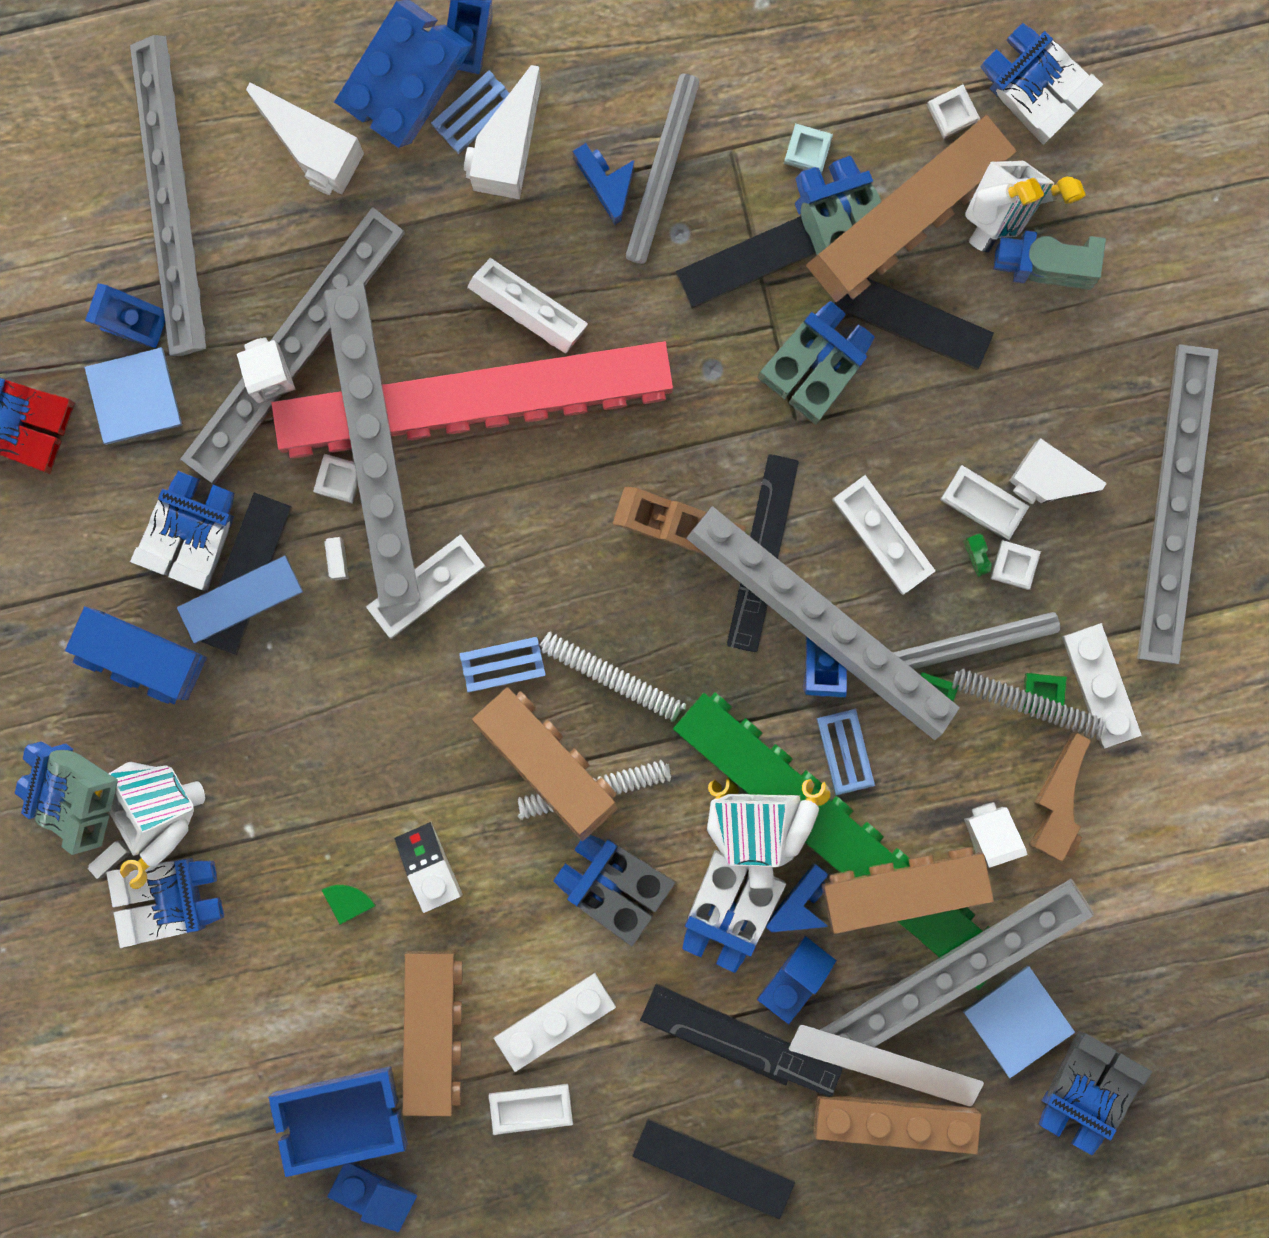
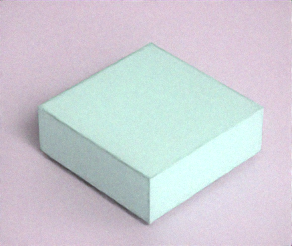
[784,123,833,174]

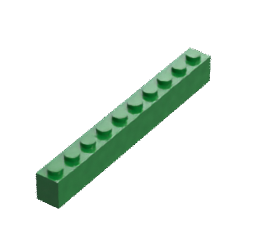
[672,692,990,991]

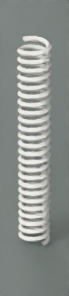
[540,632,686,722]
[518,760,671,820]

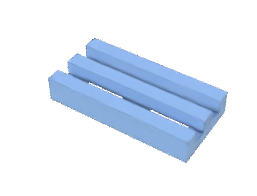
[431,70,509,154]
[459,637,546,693]
[816,709,875,795]

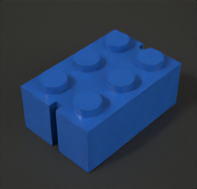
[334,0,473,148]
[65,606,207,704]
[268,1066,408,1177]

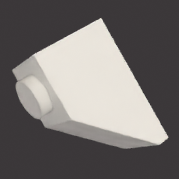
[237,338,296,403]
[964,802,1028,868]

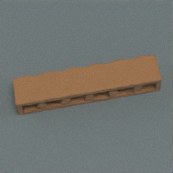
[806,115,1017,302]

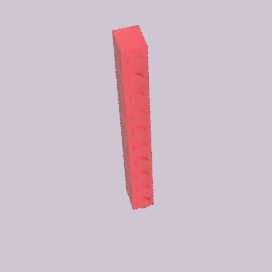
[271,341,673,458]

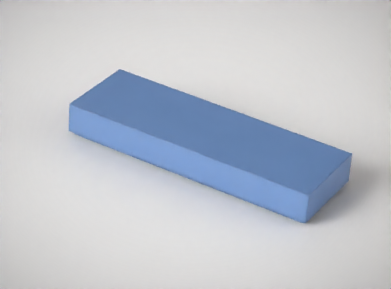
[177,556,303,644]

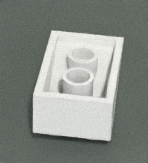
[464,65,541,199]
[246,83,364,195]

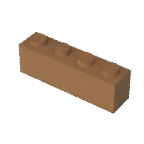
[472,687,618,842]
[822,847,994,934]
[403,951,463,1116]
[813,1093,981,1154]

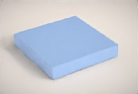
[85,348,182,445]
[963,966,1075,1078]

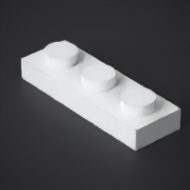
[467,258,588,354]
[832,475,935,595]
[366,534,486,639]
[1062,623,1142,749]
[494,973,616,1072]

